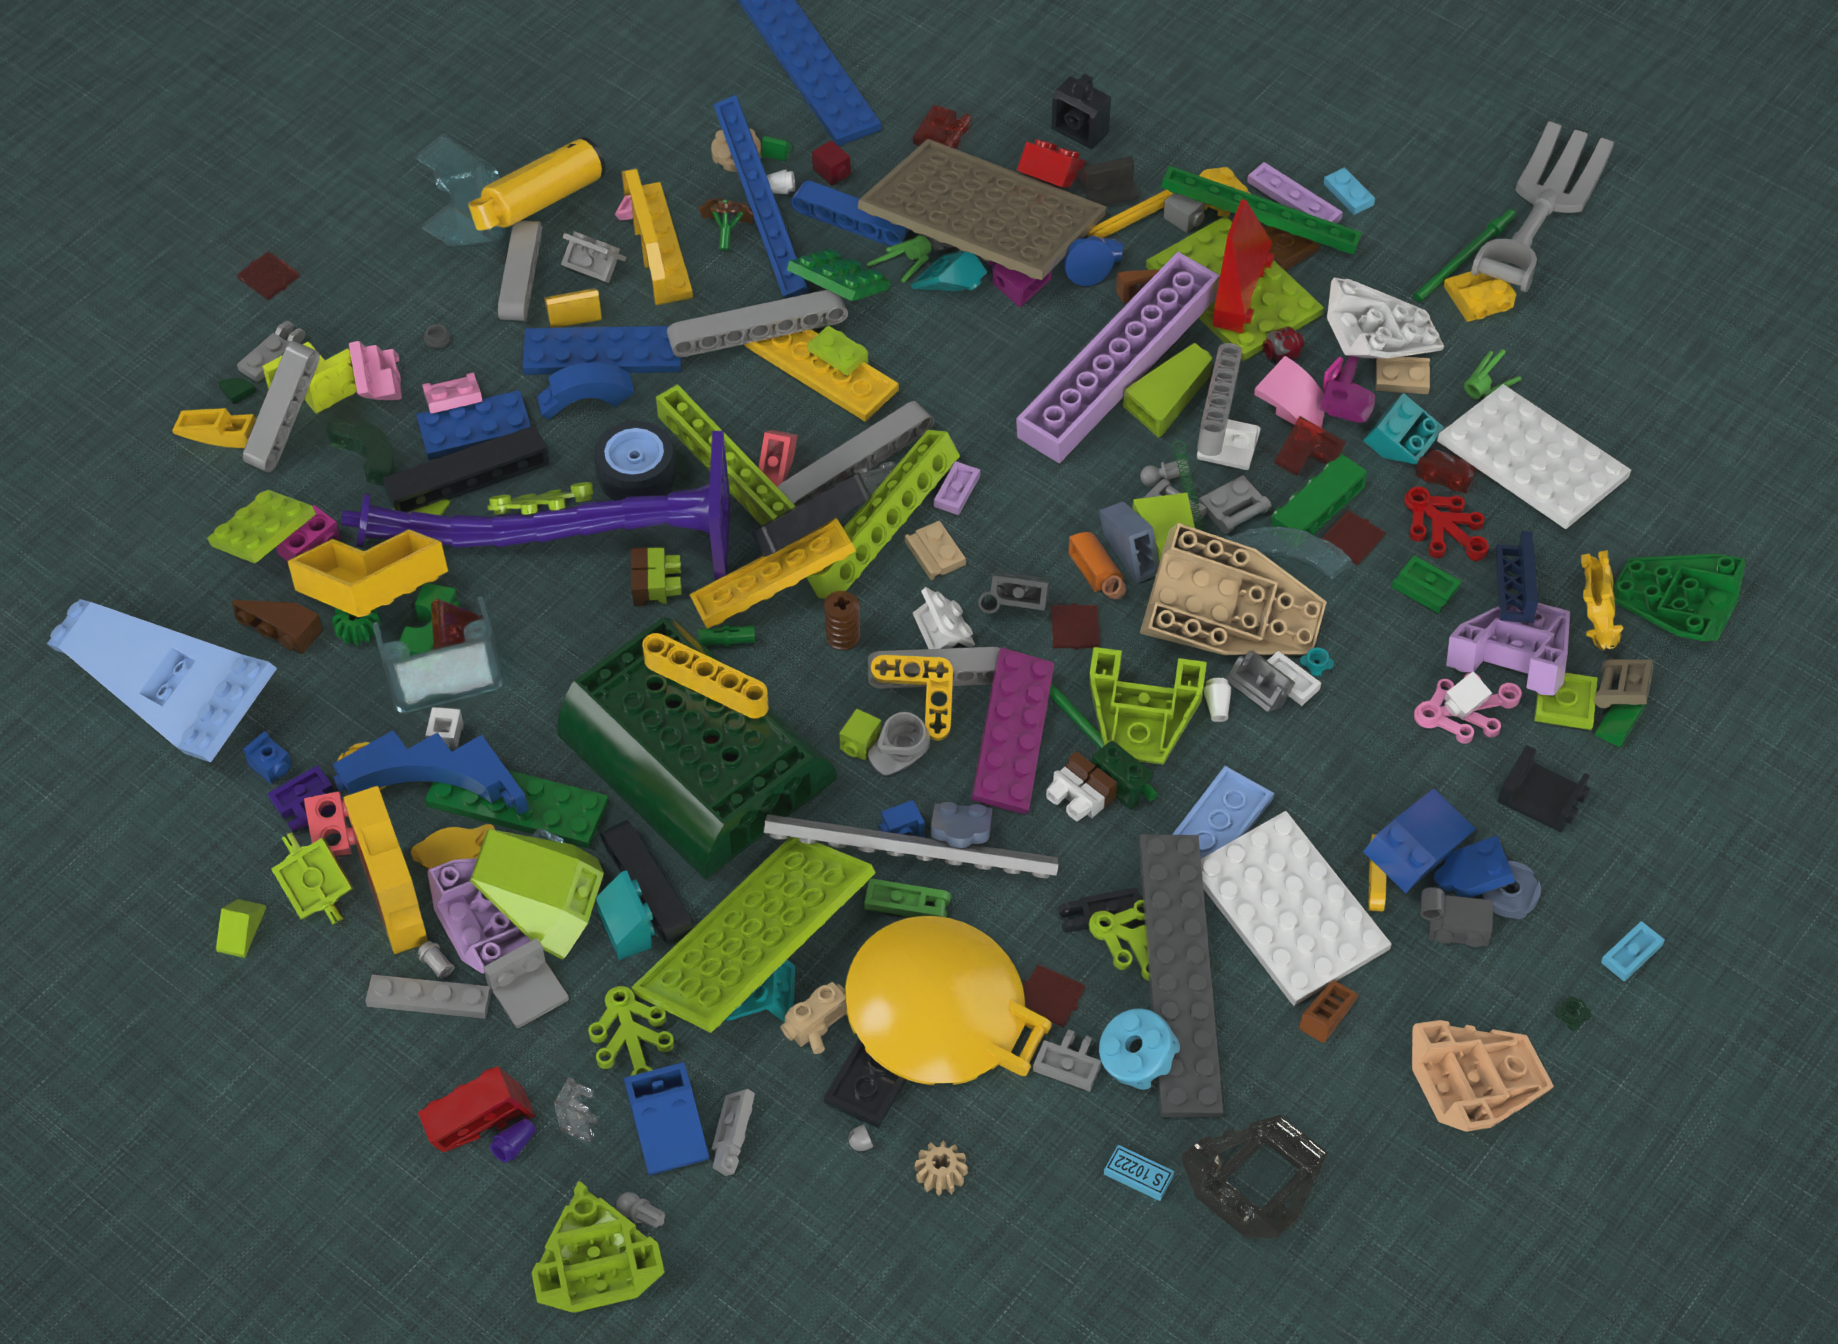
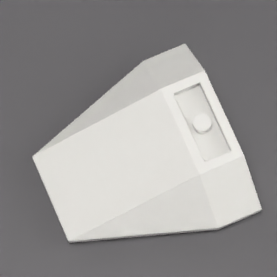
[1327,277,1444,358]

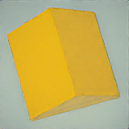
[544,288,602,328]

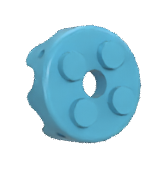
[1099,1008,1180,1090]

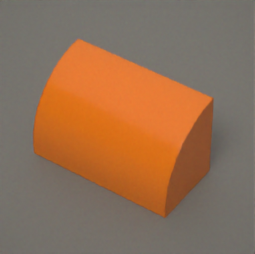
[1068,532,1124,592]

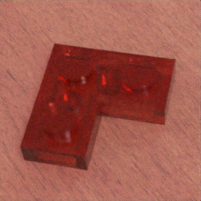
[1273,416,1346,476]

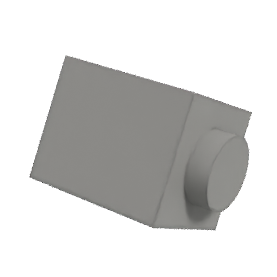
[1164,193,1205,233]

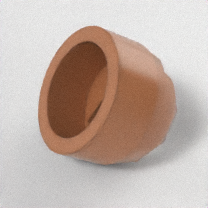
[1102,575,1126,599]

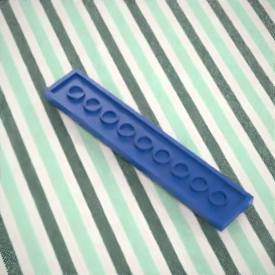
[737,0,881,146]

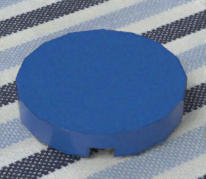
[1063,236,1114,286]

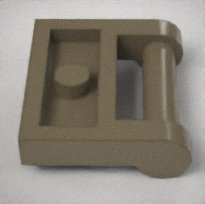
[1594,660,1653,708]

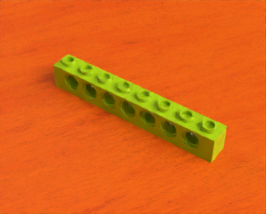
[656,384,796,526]
[806,430,960,599]

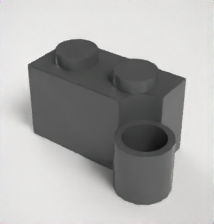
[978,571,1051,614]
[1420,888,1493,947]

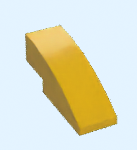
[172,408,257,448]

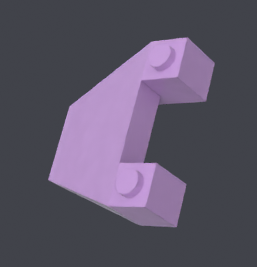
[1446,603,1570,696]

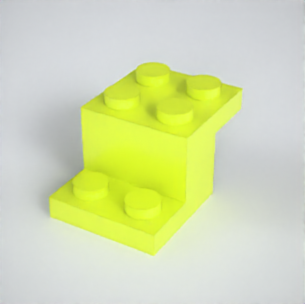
[262,341,357,414]

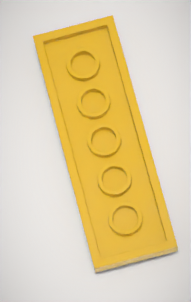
[744,329,899,422]
[689,518,856,629]

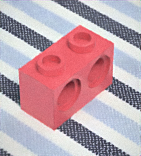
[304,792,356,857]

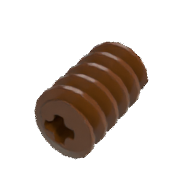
[824,591,861,650]

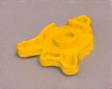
[411,824,495,870]

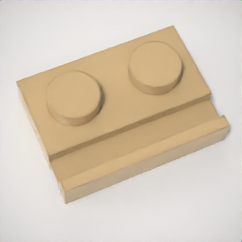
[1375,356,1430,394]
[905,520,966,580]

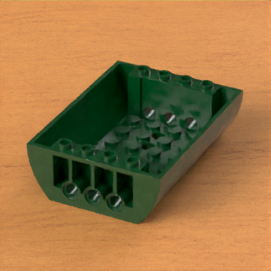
[557,617,837,879]

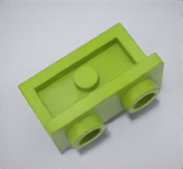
[808,325,868,376]

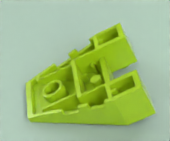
[1089,647,1207,765]

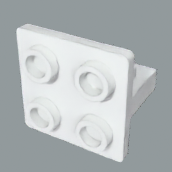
[1197,419,1260,470]
[913,587,975,649]

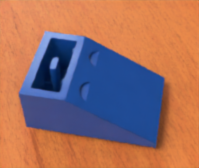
[624,1062,709,1176]

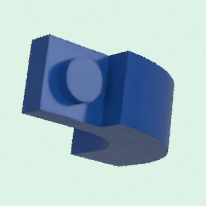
[537,362,634,420]

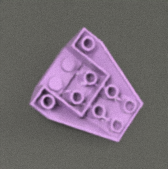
[428,858,531,974]

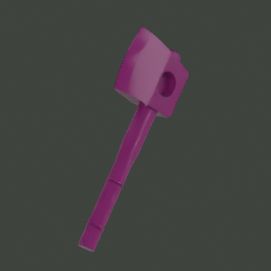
[1319,355,1375,423]

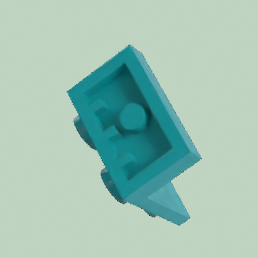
[726,960,795,1022]

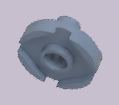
[1481,861,1541,919]

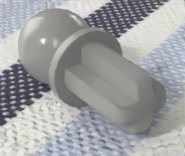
[1140,460,1190,487]
[616,1192,665,1228]

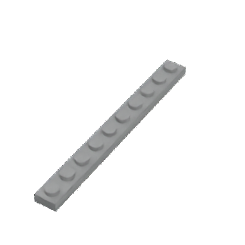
[764,814,1058,878]

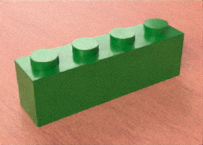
[1271,454,1367,551]

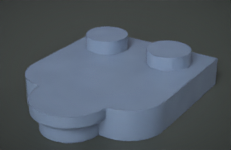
[931,802,993,848]

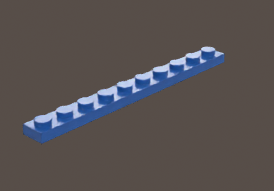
[713,95,810,299]

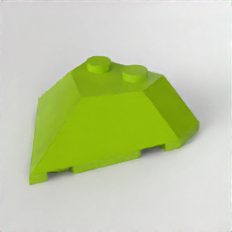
[531,1181,665,1313]

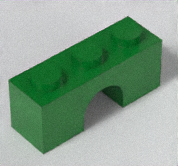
[396,583,461,671]

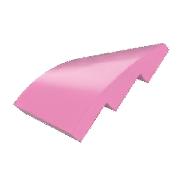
[349,341,402,400]
[1254,356,1324,445]

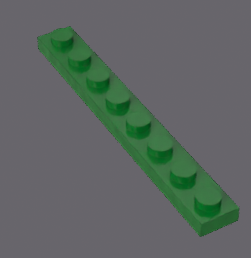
[1161,166,1362,255]

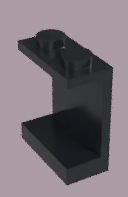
[1498,745,1591,832]

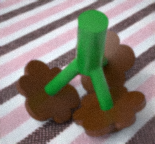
[699,197,754,251]

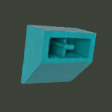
[1363,393,1444,464]
[596,870,655,960]

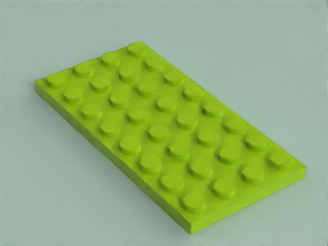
[631,836,875,1033]

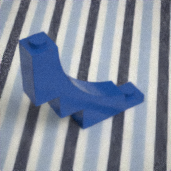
[333,730,529,815]

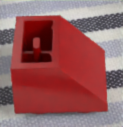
[1017,139,1086,188]

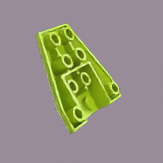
[470,829,604,960]

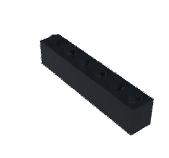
[383,425,549,512]

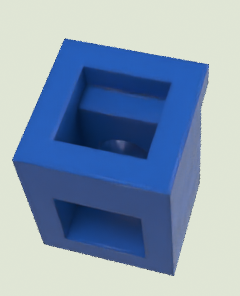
[243,731,292,784]
[878,800,925,838]

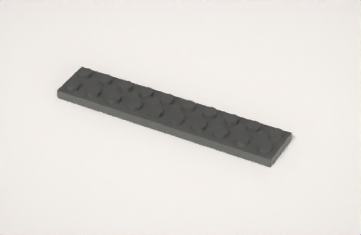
[1138,834,1223,1117]

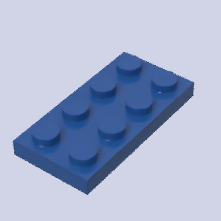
[416,390,531,460]

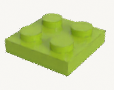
[1534,673,1597,730]

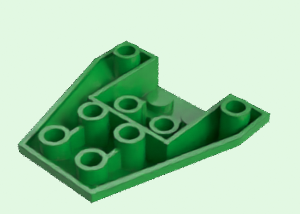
[1613,554,1745,641]

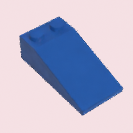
[1363,789,1476,893]

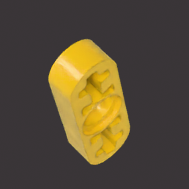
[1368,834,1386,912]

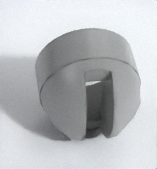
[848,1124,874,1152]

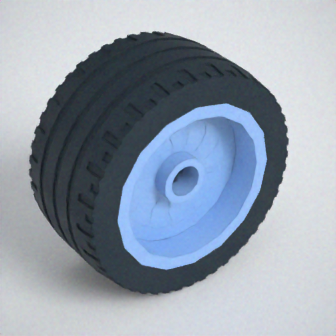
[594,421,677,500]

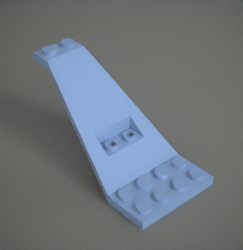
[47,599,277,763]

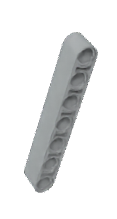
[667,290,848,357]
[1197,343,1242,456]
[777,401,934,506]

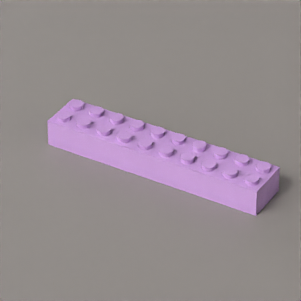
[1016,252,1220,464]

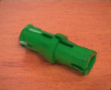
[698,625,755,647]

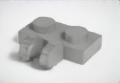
[1033,1029,1101,1091]

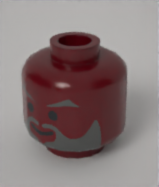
[1263,326,1304,364]

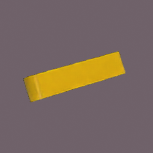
[643,633,769,718]

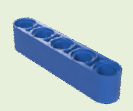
[790,181,911,246]

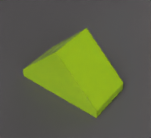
[216,899,266,958]

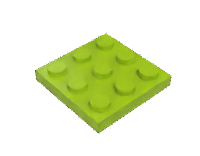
[207,490,316,564]

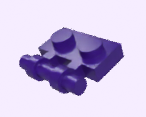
[267,765,336,833]

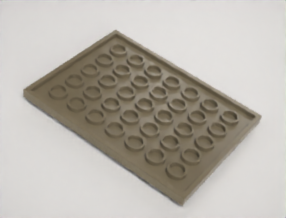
[858,139,1107,280]

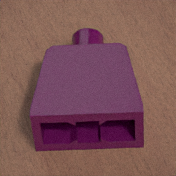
[987,261,1052,307]

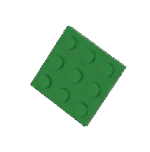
[787,249,891,301]

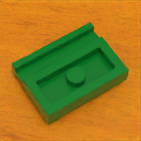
[1392,555,1462,614]

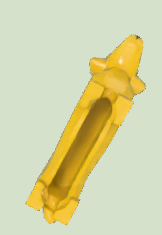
[1581,550,1624,651]

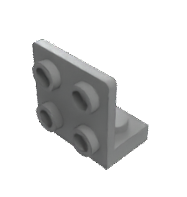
[484,938,569,1028]

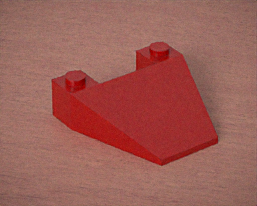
[1213,199,1275,334]

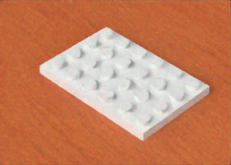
[1437,384,1631,529]
[1201,811,1392,1006]

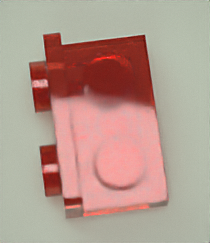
[1415,448,1477,494]

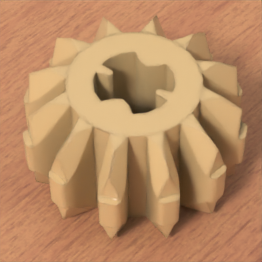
[915,1140,968,1196]

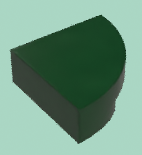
[218,378,256,404]

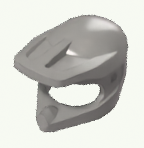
[868,712,930,776]

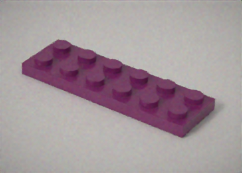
[971,647,1055,815]

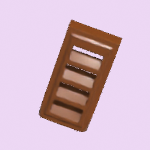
[1116,269,1161,304]
[1299,980,1359,1043]

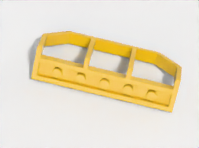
[621,169,693,305]

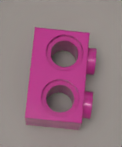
[276,505,340,562]

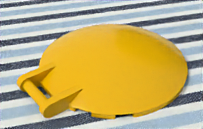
[845,916,1052,1085]

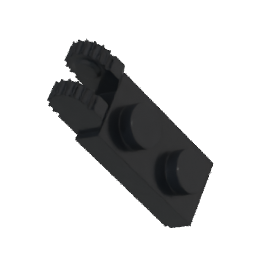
[1057,887,1144,933]

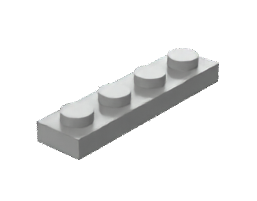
[365,975,492,1019]

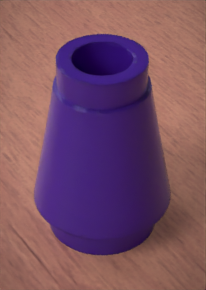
[490,1118,536,1163]

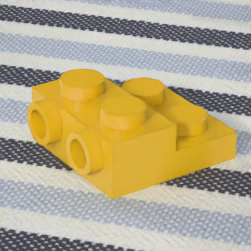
[1443,271,1516,322]

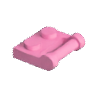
[422,372,483,414]

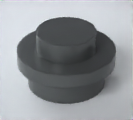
[424,324,450,348]

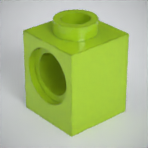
[839,709,882,761]

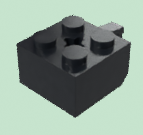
[1051,74,1111,150]

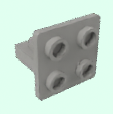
[561,231,626,283]

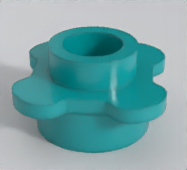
[1300,647,1334,677]

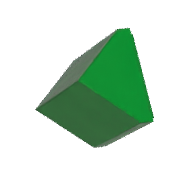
[762,136,792,162]

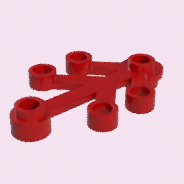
[1404,486,1489,561]

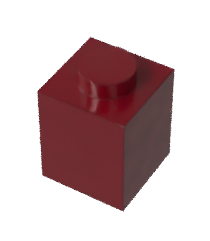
[812,140,851,186]

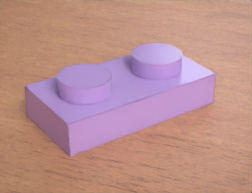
[934,461,980,515]

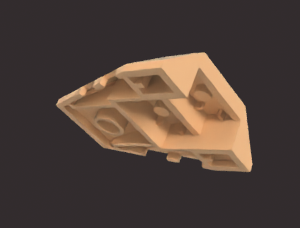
[1412,1020,1554,1132]

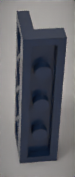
[1496,531,1538,623]

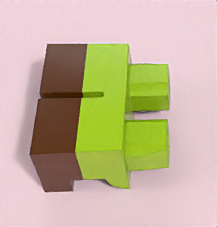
[631,548,682,607]

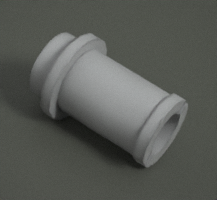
[418,941,454,979]

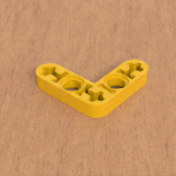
[871,655,953,741]

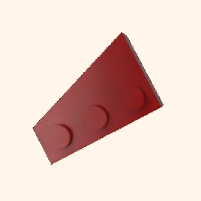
[418,1066,535,1152]

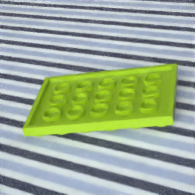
[1146,216,1324,361]

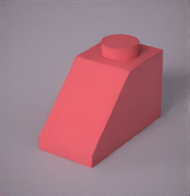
[758,430,798,487]

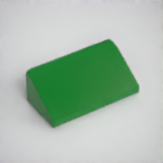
[1595,704,1646,748]

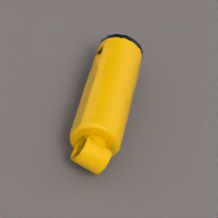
[468,137,606,230]

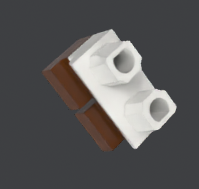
[1046,751,1117,821]

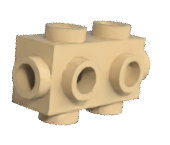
[780,982,847,1054]

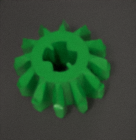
[332,608,381,647]

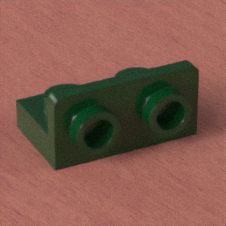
[1091,741,1153,810]

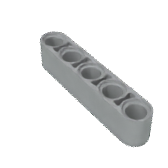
[498,220,541,321]
[243,341,320,473]
[867,647,1000,689]

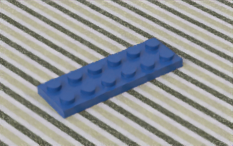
[523,326,682,375]

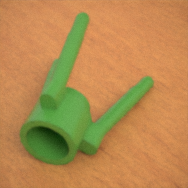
[867,235,932,283]
[1464,349,1521,399]

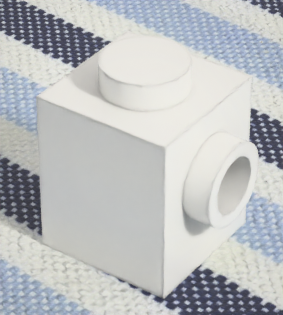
[1444,671,1492,720]

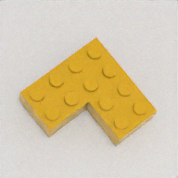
[288,529,448,617]

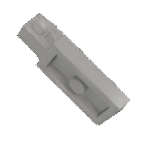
[712,1089,755,1176]

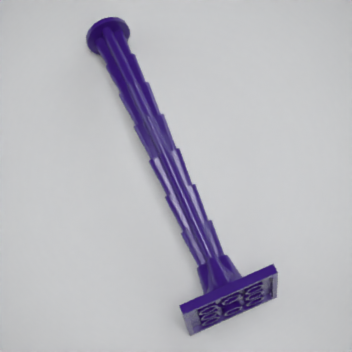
[341,431,731,581]

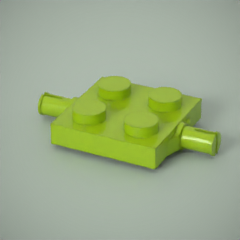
[271,832,354,925]

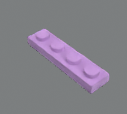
[1247,162,1343,224]

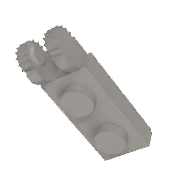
[237,321,306,382]

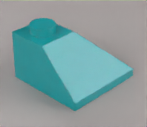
[910,250,987,291]

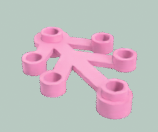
[1414,673,1522,744]

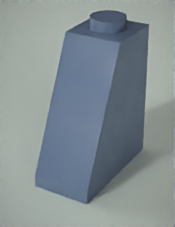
[1099,501,1159,583]

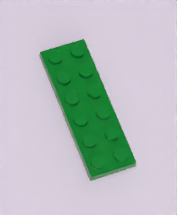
[425,770,609,849]

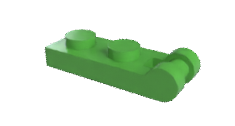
[864,878,951,918]

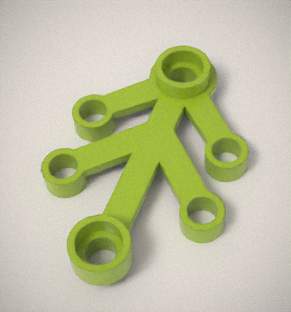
[487,482,594,515]
[1089,900,1149,981]
[588,986,674,1076]

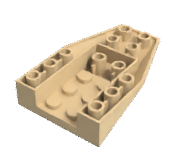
[1139,523,1327,655]

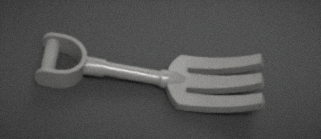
[1471,121,1614,292]

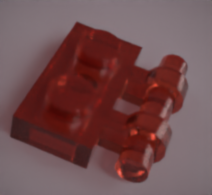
[913,105,972,149]

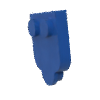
[1434,835,1516,898]

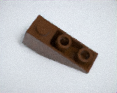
[231,600,323,654]

